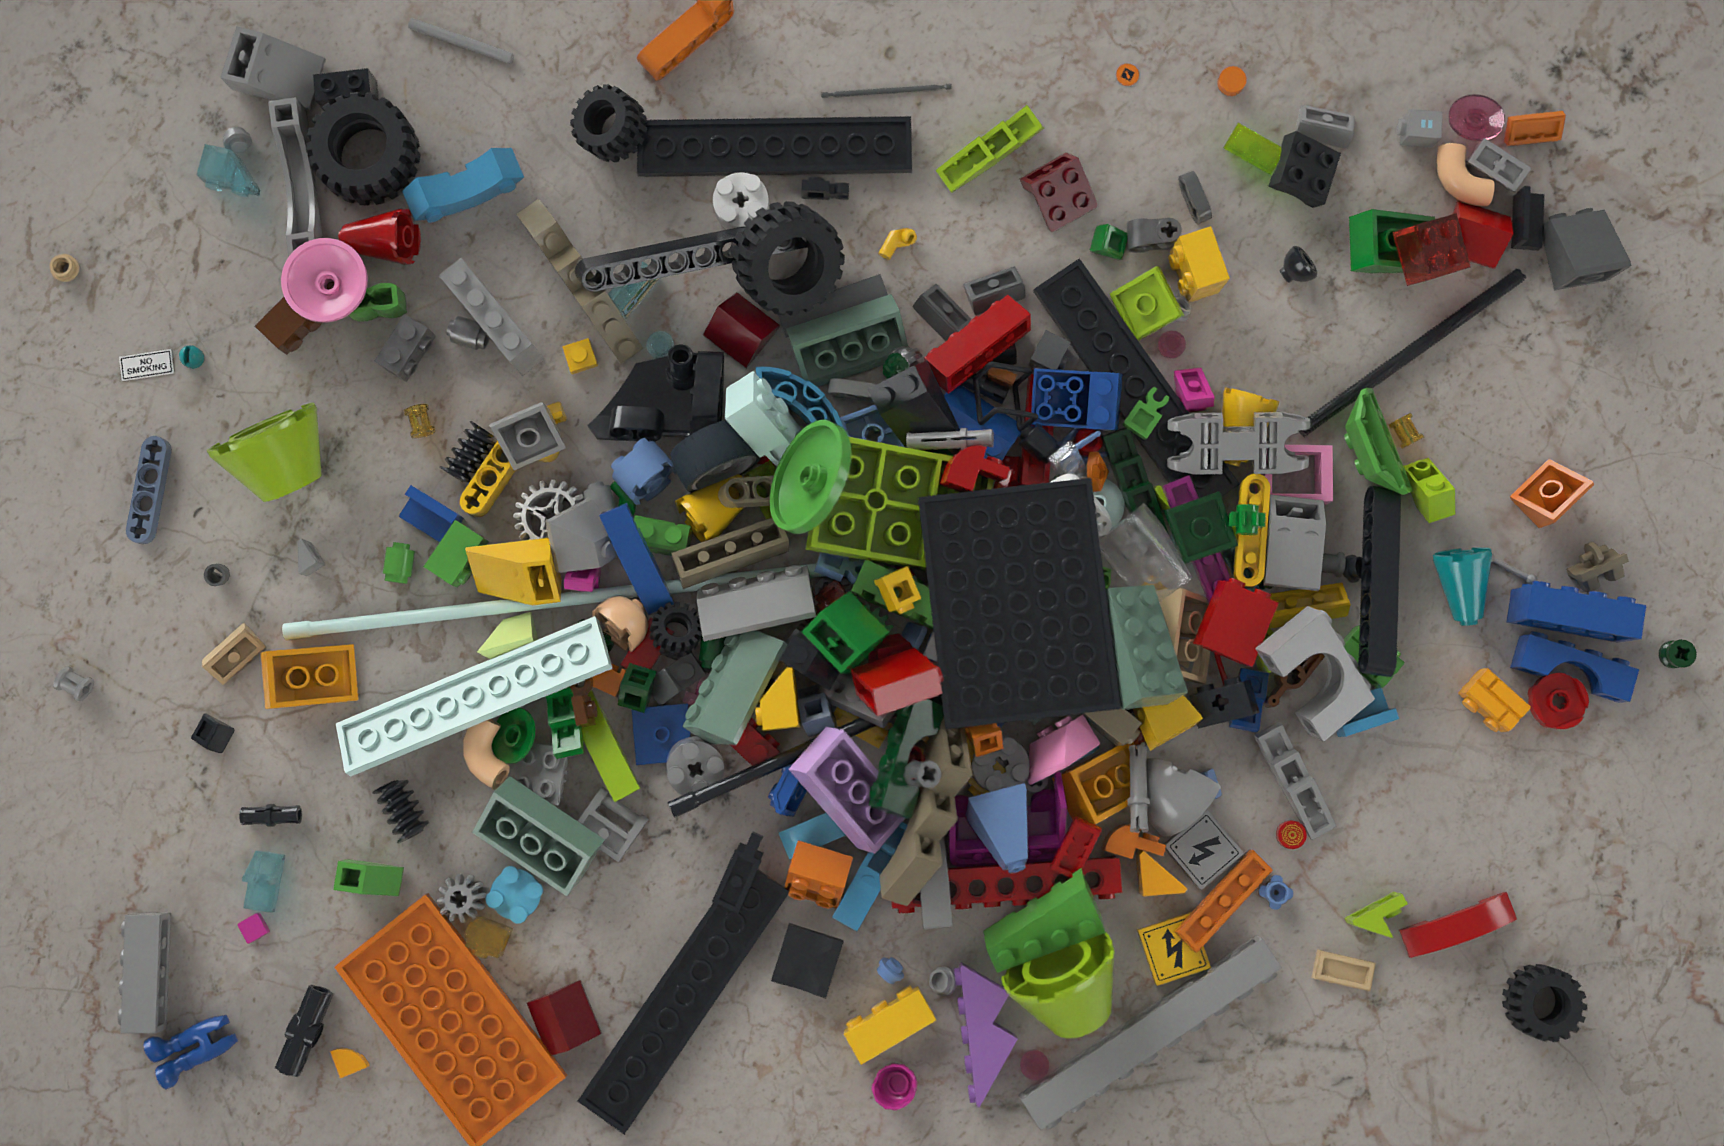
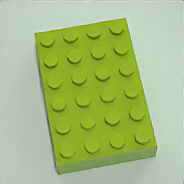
[806,437,994,571]

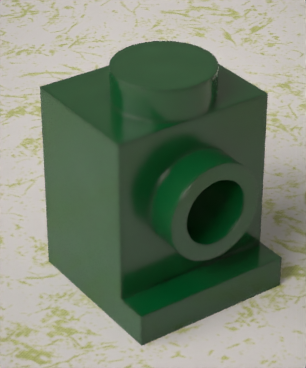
[618,663,657,713]

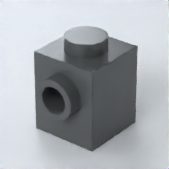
[1028,330,1071,372]

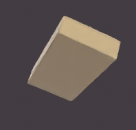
[1311,949,1376,991]

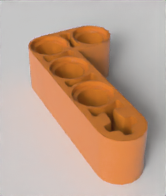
[637,0,734,81]

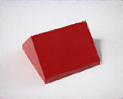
[1441,201,1513,269]

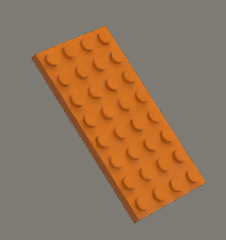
[334,893,568,1146]

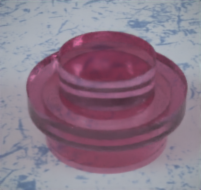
[1158,331,1186,359]
[1020,1050,1049,1080]

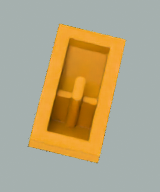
[1135,849,1188,896]

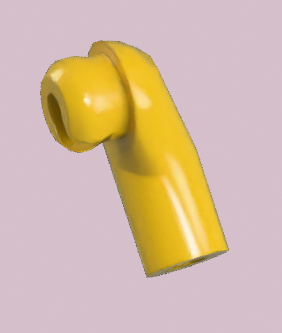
[878,228,917,260]

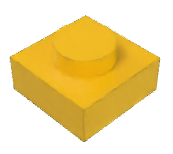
[562,338,598,374]

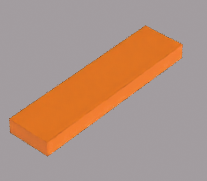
[1174,850,1273,953]

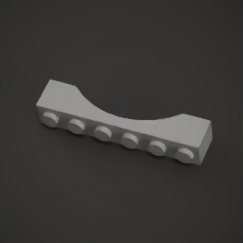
[268,97,323,257]

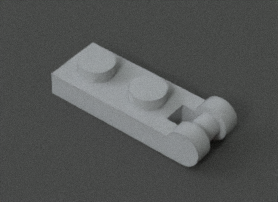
[817,673,896,728]

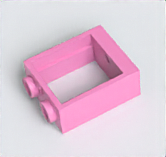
[1255,445,1333,505]

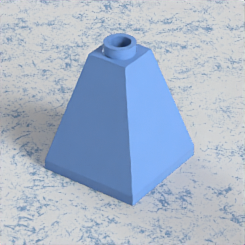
[965,783,1028,873]

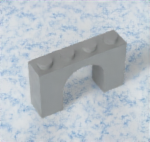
[439,258,544,376]
[1255,606,1375,742]

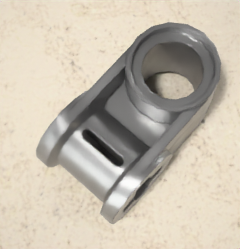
[1127,218,1182,253]

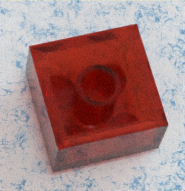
[1393,213,1471,286]

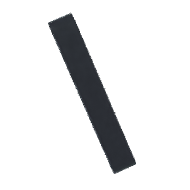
[1358,486,1401,677]

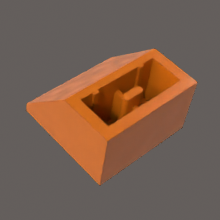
[784,840,853,909]

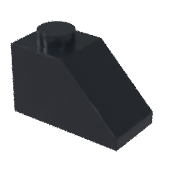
[779,635,840,690]

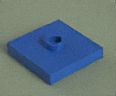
[631,703,692,765]

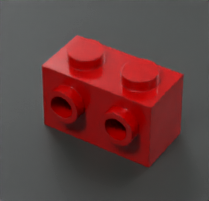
[730,717,781,766]

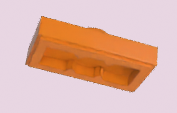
[1504,111,1566,146]

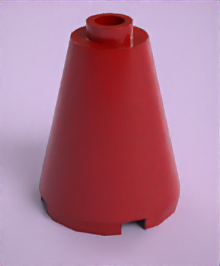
[338,208,421,265]

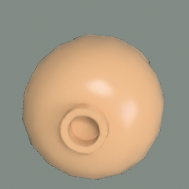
[592,596,648,652]

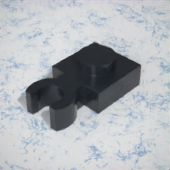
[801,176,849,200]

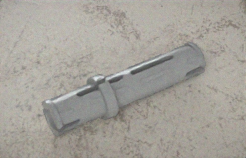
[906,428,994,450]
[1127,744,1150,833]

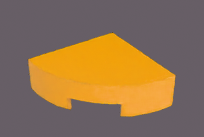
[330,1047,370,1079]

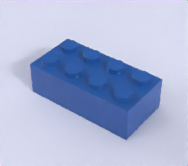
[1506,581,1646,643]

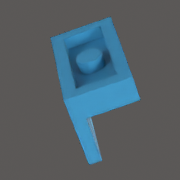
[1336,688,1399,737]

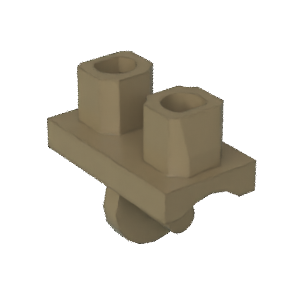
[1566,542,1629,592]

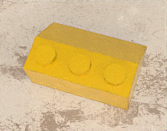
[755,668,801,731]

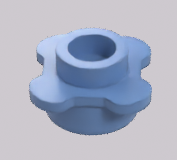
[1259,875,1293,910]

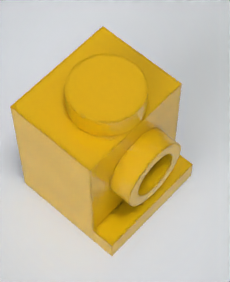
[874,566,922,614]

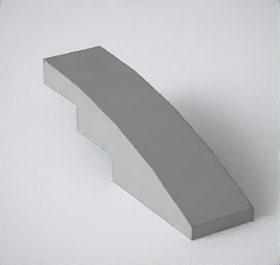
[1254,722,1337,840]

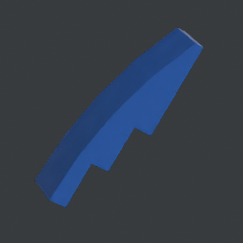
[599,503,674,615]

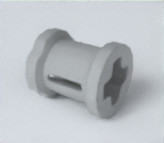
[53,666,94,701]

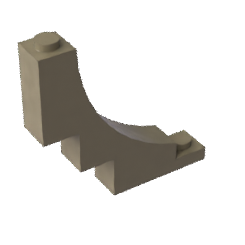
[879,716,972,906]

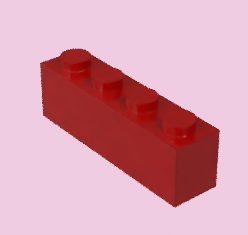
[924,295,1031,394]

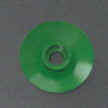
[492,707,535,764]

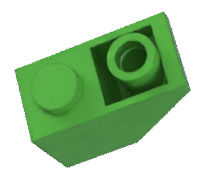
[333,859,404,896]

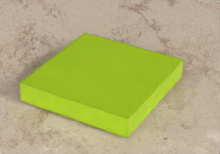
[1109,266,1184,341]

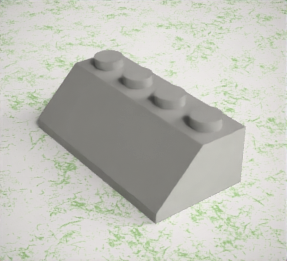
[697,565,816,641]

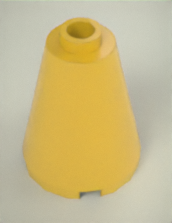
[1222,387,1279,467]
[675,474,747,543]

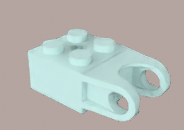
[725,371,802,466]

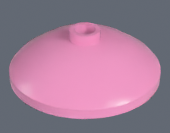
[281,238,368,323]

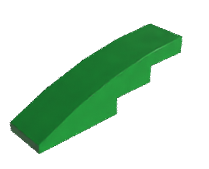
[545,686,584,759]

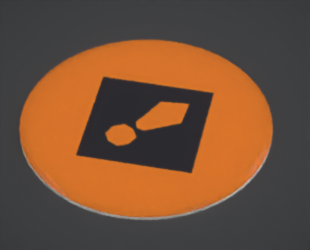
[1116,63,1139,86]

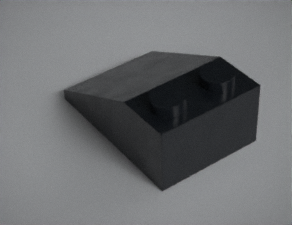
[868,361,960,453]

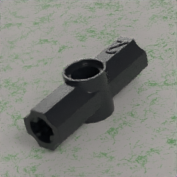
[275,985,334,1077]

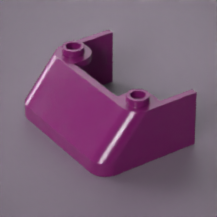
[948,771,1067,867]

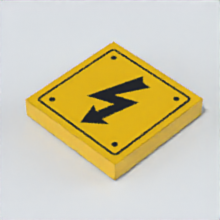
[1137,912,1211,986]

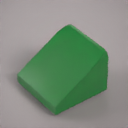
[1090,224,1128,260]

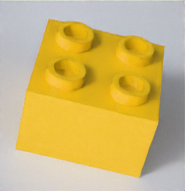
[1168,226,1230,303]

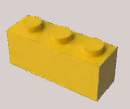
[844,985,936,1065]

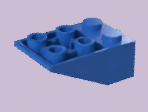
[1031,368,1123,430]

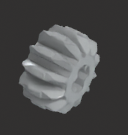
[436,873,487,923]

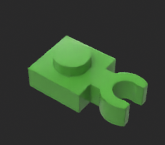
[1122,387,1169,440]

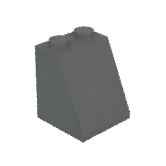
[1543,208,1632,291]

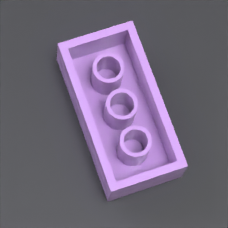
[789,727,905,853]

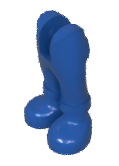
[144,1015,238,1090]

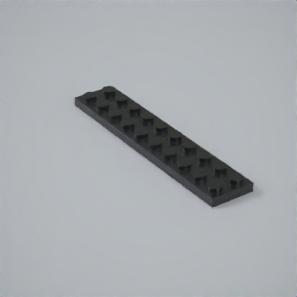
[637,116,912,177]
[1033,258,1240,498]
[577,869,789,1135]

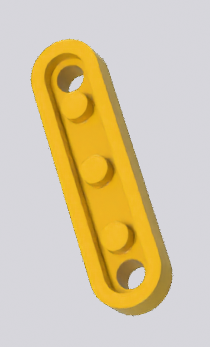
[1233,474,1270,587]

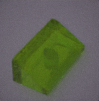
[1223,122,1282,175]

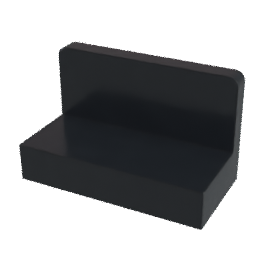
[1511,186,1545,251]

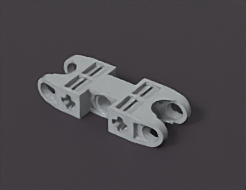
[1167,412,1310,474]

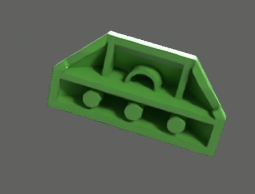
[1344,388,1414,495]

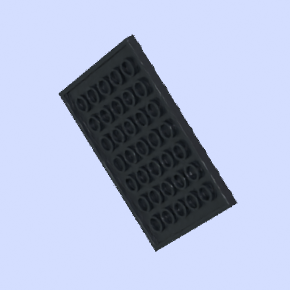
[918,478,1121,729]

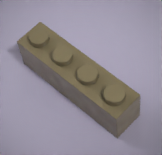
[672,518,789,589]

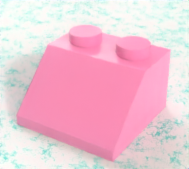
[1027,714,1100,785]

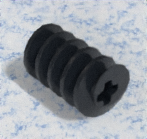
[439,421,497,483]
[372,780,429,843]

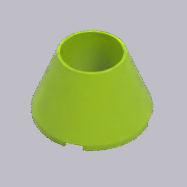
[207,402,322,502]
[1001,932,1114,1038]

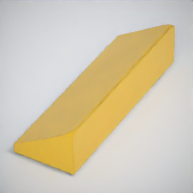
[1269,582,1351,629]

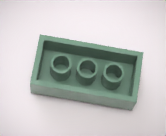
[1106,585,1188,710]
[472,776,605,896]

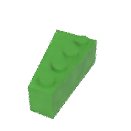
[851,559,933,629]
[983,868,1106,973]

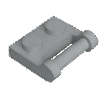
[578,787,649,862]

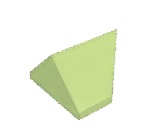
[477,612,538,659]

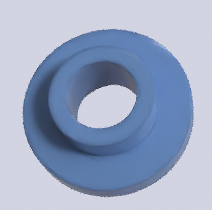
[877,957,904,984]

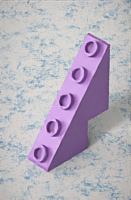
[954,962,1018,1107]

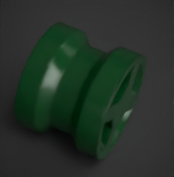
[1659,639,1697,669]

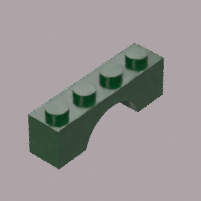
[868,699,944,818]

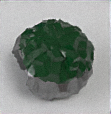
[882,346,923,379]

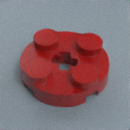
[1527,673,1589,730]

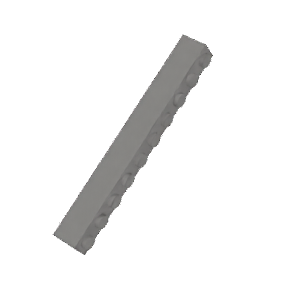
[1019,936,1282,1130]

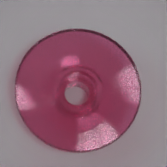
[1448,94,1505,141]

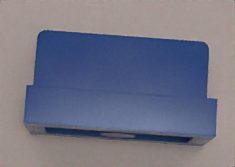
[399,485,464,542]

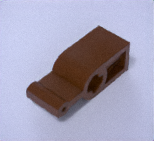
[1263,653,1325,708]

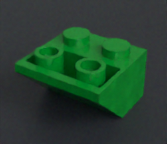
[802,591,890,674]

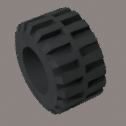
[570,84,647,162]
[1502,964,1587,1042]

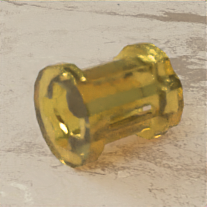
[403,404,436,438]
[1388,413,1424,449]

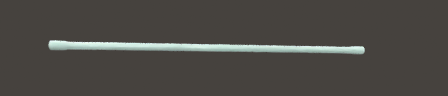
[282,558,865,640]

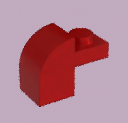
[940,445,1010,492]

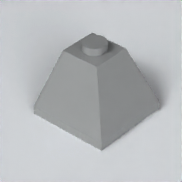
[545,498,618,573]

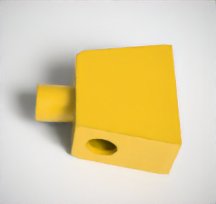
[1133,695,1203,751]

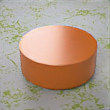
[1217,66,1247,96]

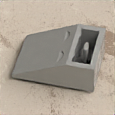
[220,26,326,110]
[1263,495,1326,591]

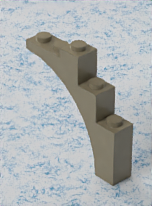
[516,199,644,364]

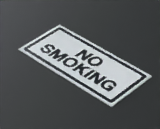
[119,349,174,381]

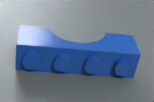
[1510,631,1640,703]

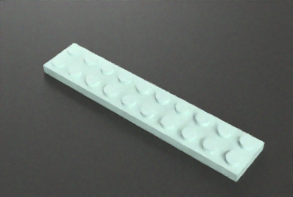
[336,616,613,777]

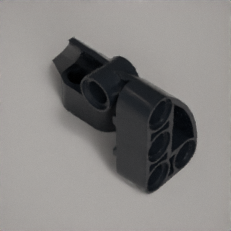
[587,344,724,442]

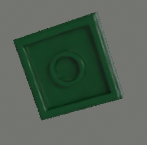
[1164,491,1238,564]

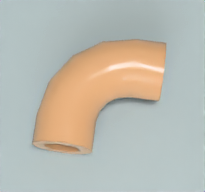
[1436,143,1495,207]
[463,719,510,790]

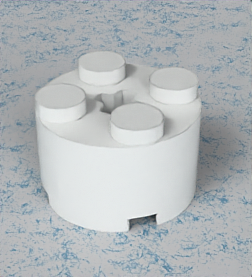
[713,172,770,230]

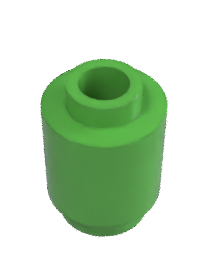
[383,542,415,584]

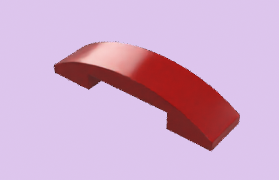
[1399,892,1517,958]

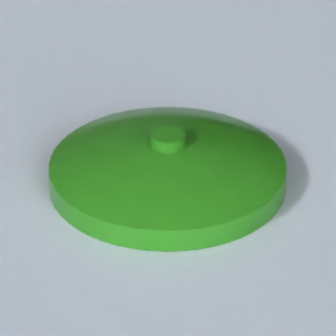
[770,420,851,534]

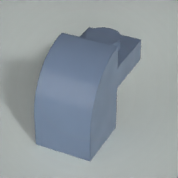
[797,684,837,737]

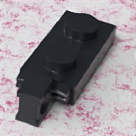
[712,831,764,914]

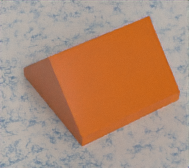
[1510,459,1594,528]

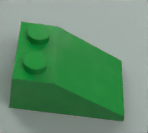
[1349,209,1437,273]

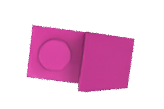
[1174,368,1215,412]
[564,567,602,592]

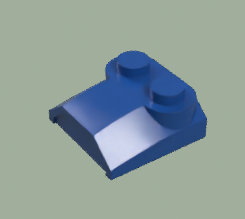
[768,763,807,817]

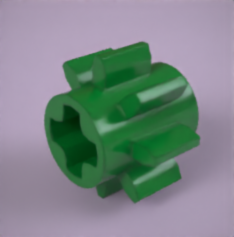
[1229,504,1266,535]

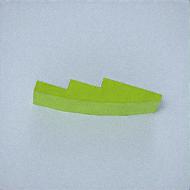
[935,105,1044,193]
[582,690,641,802]

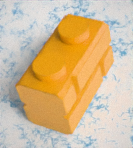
[1458,668,1531,732]

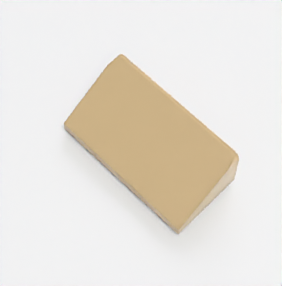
[202,623,266,685]

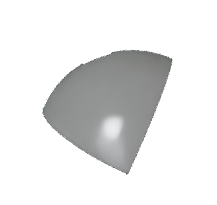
[1147,758,1221,837]

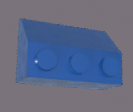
[944,385,1022,461]

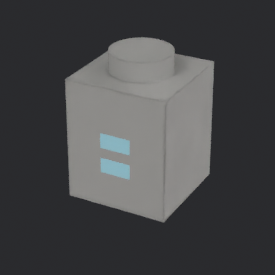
[1397,109,1443,148]

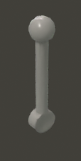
[1491,553,1538,584]

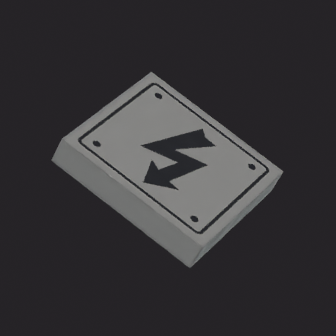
[1164,810,1244,890]

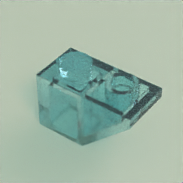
[196,144,260,197]

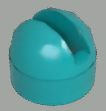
[179,345,204,369]

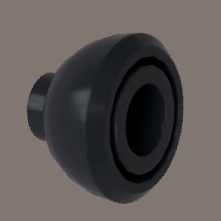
[1280,246,1318,283]

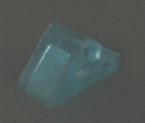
[242,850,286,913]

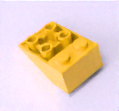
[465,538,562,605]

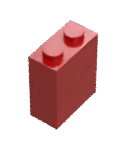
[1193,578,1279,667]
[851,648,943,716]

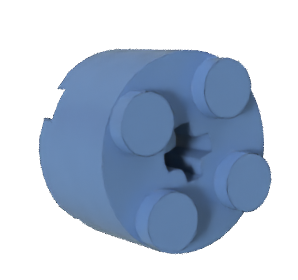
[611,438,676,505]

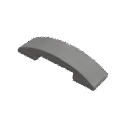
[920,836,953,929]

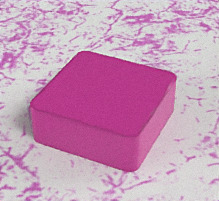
[237,913,270,944]

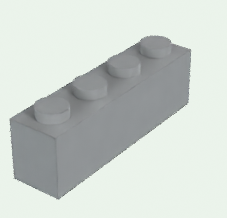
[118,913,171,1033]

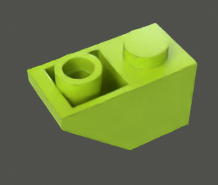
[1404,458,1455,523]

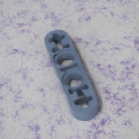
[126,436,172,544]

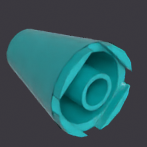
[1433,547,1492,626]

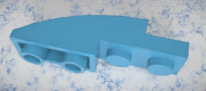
[832,822,908,932]

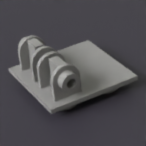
[515,743,571,805]

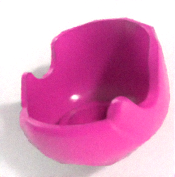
[872,1063,918,1111]

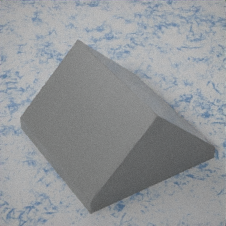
[490,402,566,470]

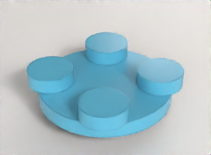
[486,866,543,924]

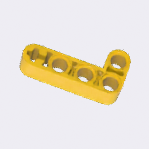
[460,441,560,517]

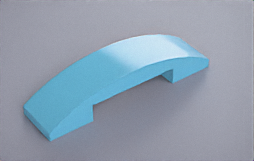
[778,813,846,859]

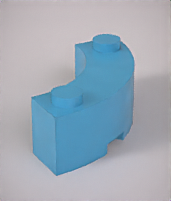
[402,148,524,223]
[756,367,844,429]

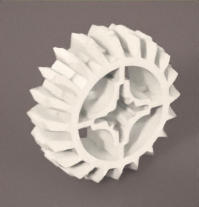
[513,479,584,540]

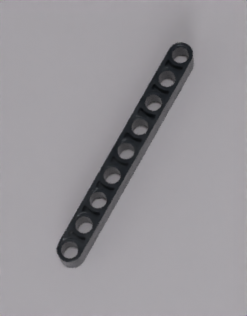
[575,227,808,291]

